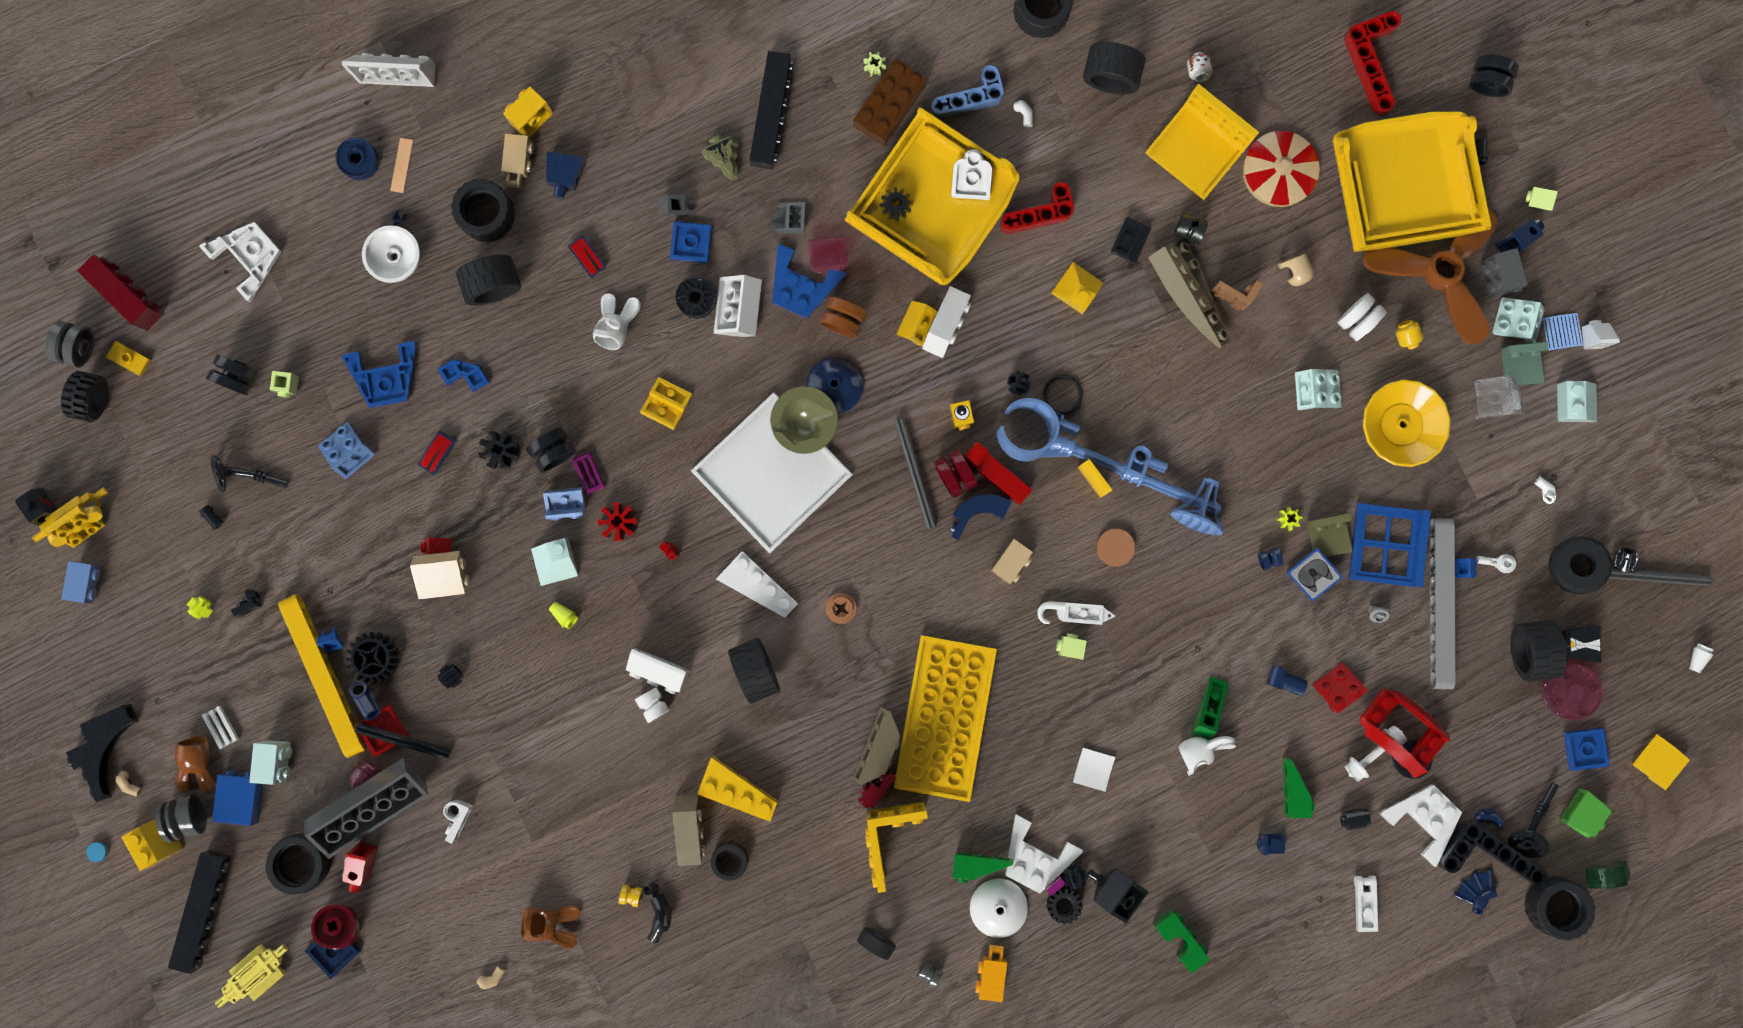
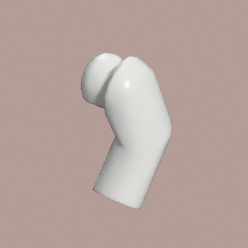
[1013,100,1033,127]
[1534,476,1556,504]

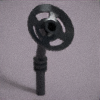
[211,455,288,493]
[1508,782,1559,858]

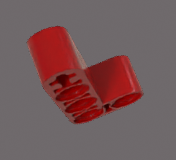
[1000,182,1074,234]
[964,442,1032,506]

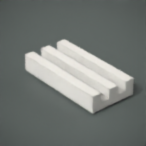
[201,706,239,749]

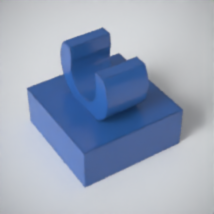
[1455,558,1477,578]
[317,628,344,653]

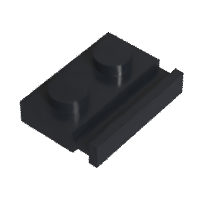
[1110,217,1151,263]

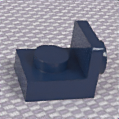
[1257,833,1285,856]

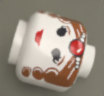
[1187,52,1213,82]

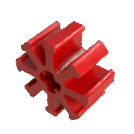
[597,502,639,542]

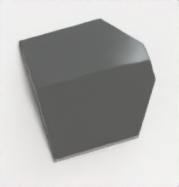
[770,202,806,234]

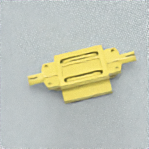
[215,944,288,1008]

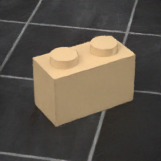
[991,539,1033,584]

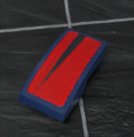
[568,235,606,278]
[418,430,456,475]

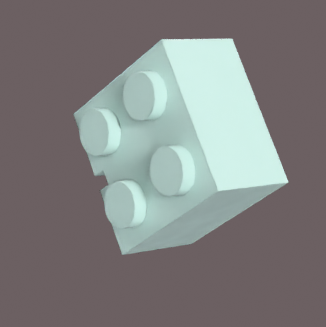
[249,740,292,785]

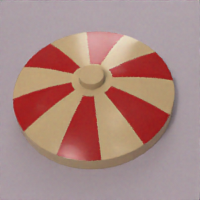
[1242,131,1320,207]

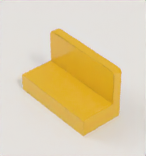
[897,301,938,346]

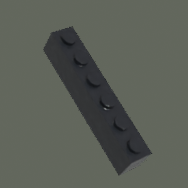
[749,50,794,170]
[168,850,230,974]

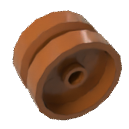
[819,297,867,338]

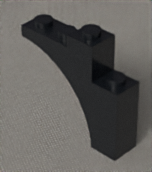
[66,704,139,802]

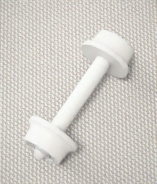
[1345,725,1407,782]

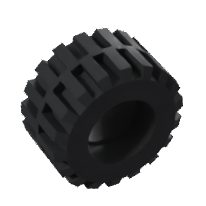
[61,371,109,423]

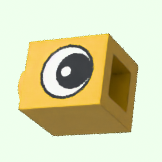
[950,400,974,431]

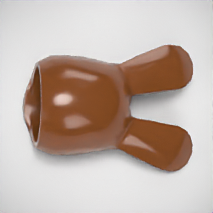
[174,735,217,794]
[521,905,580,949]

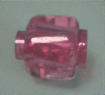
[348,761,377,789]

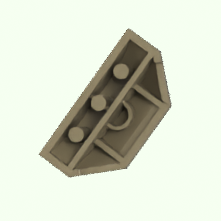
[852,707,900,785]

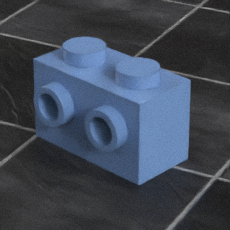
[61,561,101,603]

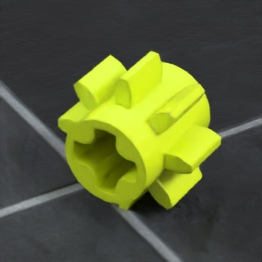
[1276,507,1303,531]
[186,596,213,620]

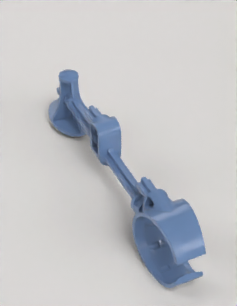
[997,398,1224,535]

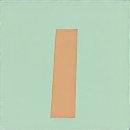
[390,138,413,193]

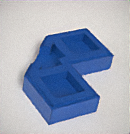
[437,359,490,392]

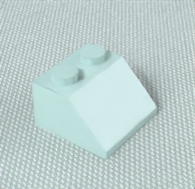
[1557,381,1597,422]

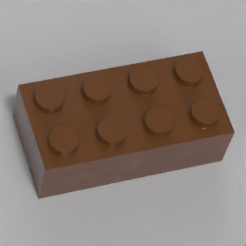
[853,58,927,147]

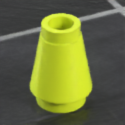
[549,602,578,629]

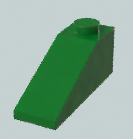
[1191,676,1229,741]
[1283,758,1315,818]
[952,852,1014,883]

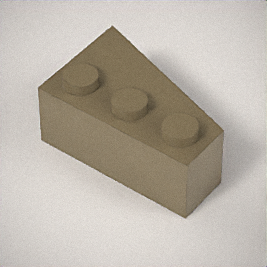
[672,794,706,866]

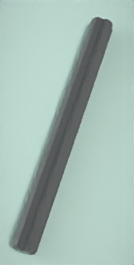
[895,419,937,529]
[1609,568,1712,586]

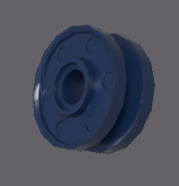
[335,137,380,181]

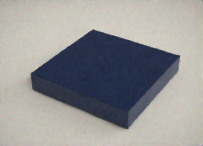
[305,925,361,979]

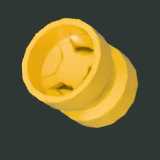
[619,884,643,908]

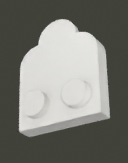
[951,149,992,200]

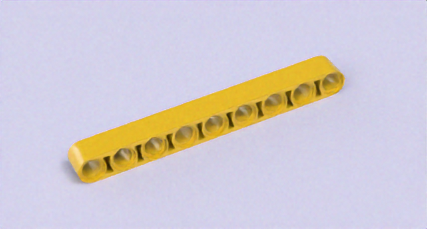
[278,594,367,758]

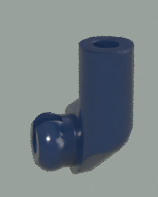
[1475,809,1505,828]

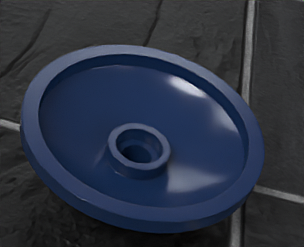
[806,357,863,414]

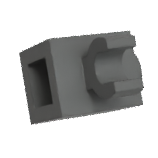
[658,194,694,217]

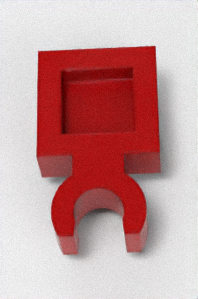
[659,541,679,561]

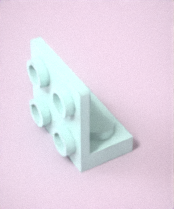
[1493,298,1545,344]
[1295,369,1341,410]

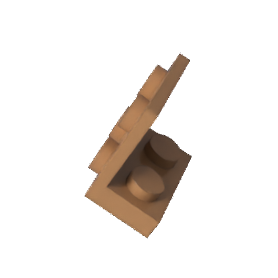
[1211,280,1263,311]

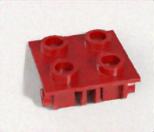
[1312,662,1368,714]

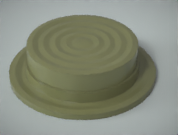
[770,386,838,454]

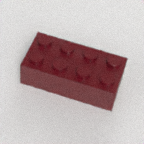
[77,254,163,331]

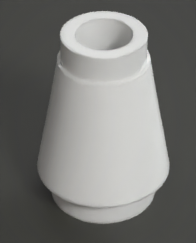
[1689,643,1714,673]

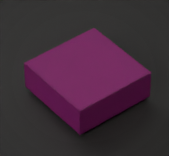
[1045,876,1065,896]

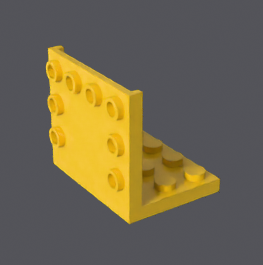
[1145,84,1259,200]
[865,802,928,893]

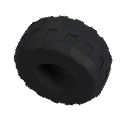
[1548,536,1613,594]

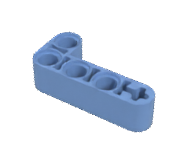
[931,65,1004,119]

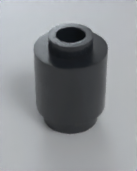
[1340,808,1371,831]

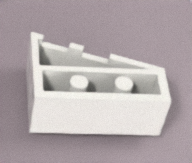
[922,286,971,358]

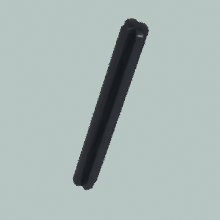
[354,722,451,759]

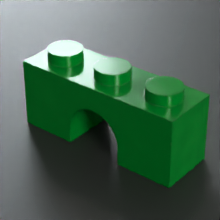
[1152,909,1210,974]

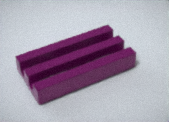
[572,452,605,495]

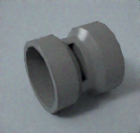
[916,961,943,988]

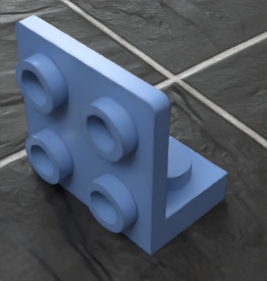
[318,422,375,479]

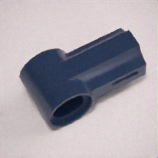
[1266,665,1308,696]
[349,681,381,721]

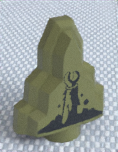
[701,135,738,181]

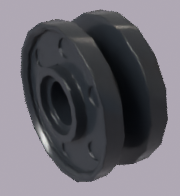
[675,277,717,319]

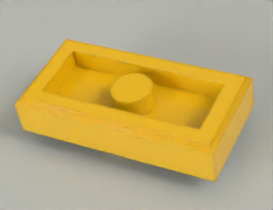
[106,341,151,376]

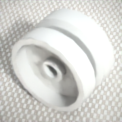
[1337,293,1387,341]

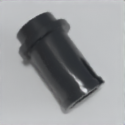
[1475,139,1488,165]
[199,505,224,530]

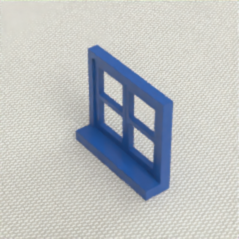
[1348,503,1431,588]

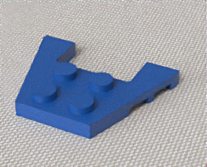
[772,244,847,318]
[341,341,417,408]

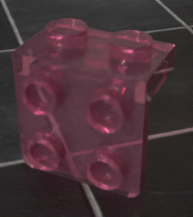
[807,235,849,273]

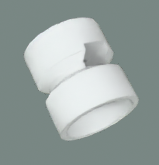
[635,687,670,723]

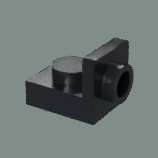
[231,589,262,617]

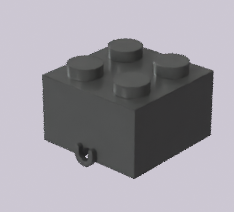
[1481,248,1528,298]

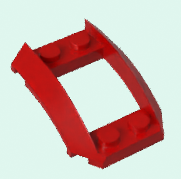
[1359,689,1450,778]

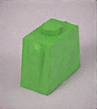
[1559,789,1612,838]

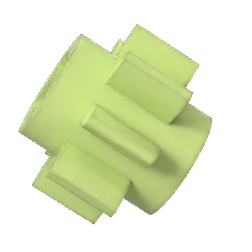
[864,52,886,77]

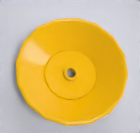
[1363,379,1451,467]

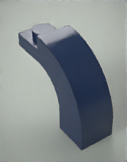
[950,495,1011,541]

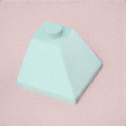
[531,538,578,586]

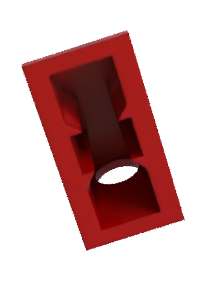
[342,842,378,893]

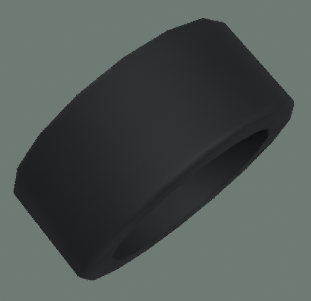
[711,842,748,881]
[857,927,896,960]

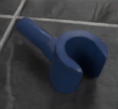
[390,209,407,226]

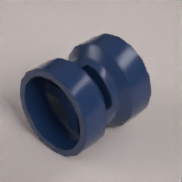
[1258,547,1283,571]

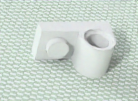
[443,800,473,844]

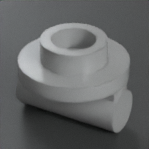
[1368,605,1390,623]

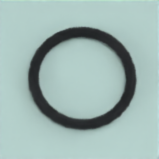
[1042,375,1082,415]

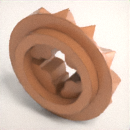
[826,593,857,624]

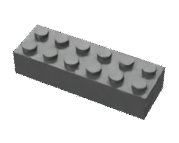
[303,758,429,859]

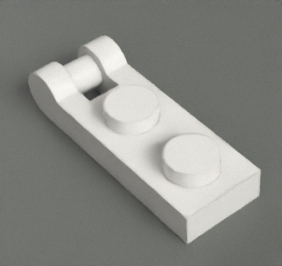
[1354,876,1378,932]

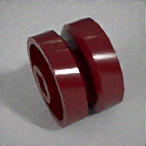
[933,449,977,499]
[311,904,361,950]

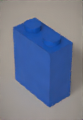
[212,770,262,826]

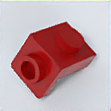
[420,537,452,555]

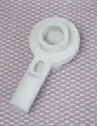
[1476,554,1516,573]

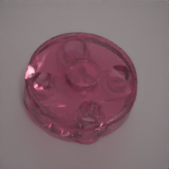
[1541,664,1603,720]

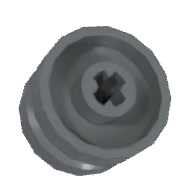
[45,320,94,368]

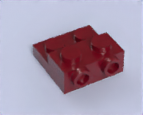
[858,769,897,809]

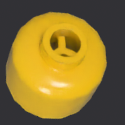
[1395,320,1424,350]

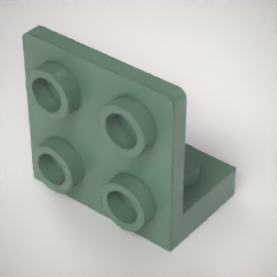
[1501,342,1549,387]

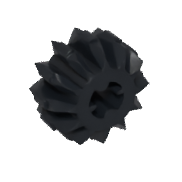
[880,187,913,221]

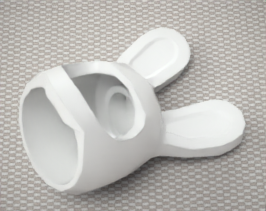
[592,293,641,350]
[1178,736,1236,776]

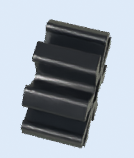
[478,431,520,470]

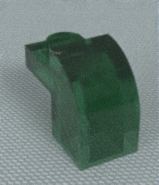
[1585,861,1630,889]

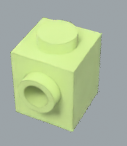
[1525,187,1558,211]
[270,371,299,398]
[1056,633,1087,660]

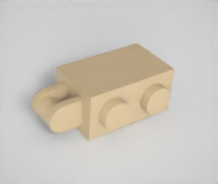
[501,134,534,188]

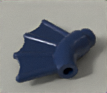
[1454,869,1497,915]

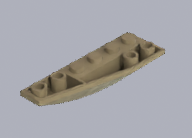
[1148,239,1231,348]

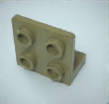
[1306,513,1352,557]

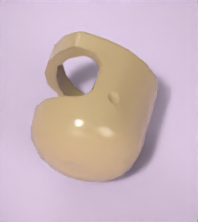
[1278,253,1314,286]

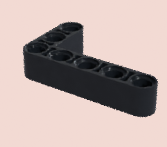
[1438,821,1548,886]

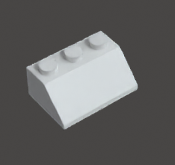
[714,275,762,337]
[626,648,690,694]

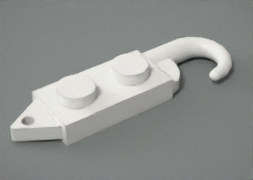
[1037,601,1115,625]

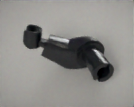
[643,883,672,943]

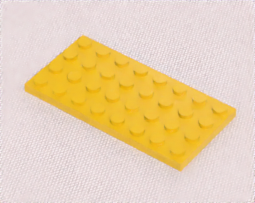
[894,635,997,802]

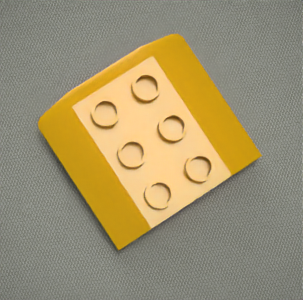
[845,107,1019,285]
[1332,112,1491,252]

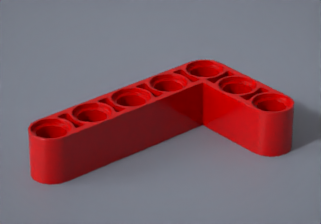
[1344,11,1401,116]

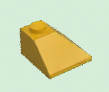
[1052,262,1104,314]

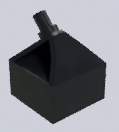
[1087,869,1149,924]

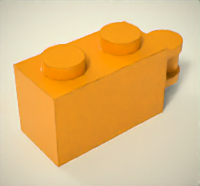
[975,945,1007,1002]

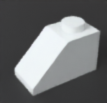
[1582,320,1620,350]

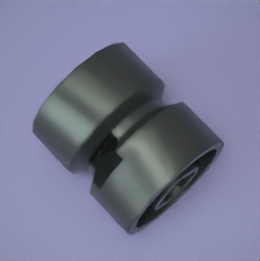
[1174,213,1208,245]

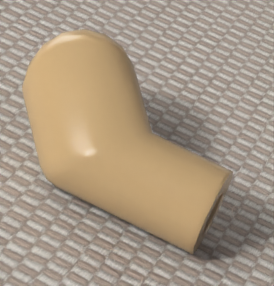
[116,771,142,797]
[477,966,506,989]

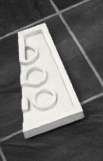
[716,551,798,617]

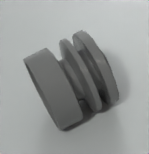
[155,794,207,843]

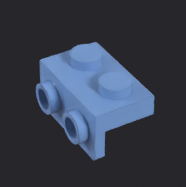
[543,487,586,521]

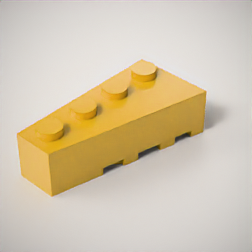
[697,756,778,822]

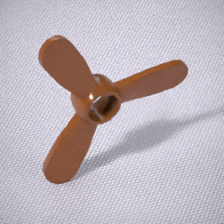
[1362,209,1497,345]

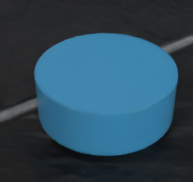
[86,841,109,862]

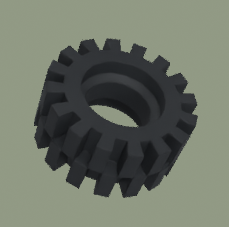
[1046,887,1083,924]

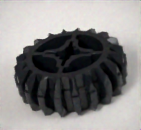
[345,632,400,684]

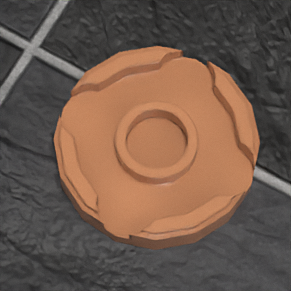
[1096,529,1135,567]

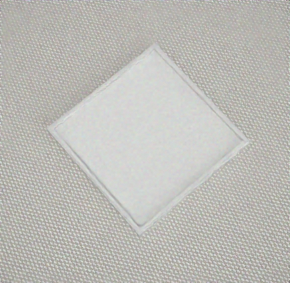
[691,392,853,554]

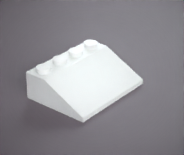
[342,53,436,87]

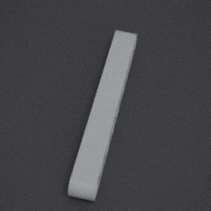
[1429,518,1455,689]

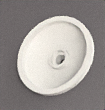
[362,226,420,283]
[970,878,1028,938]

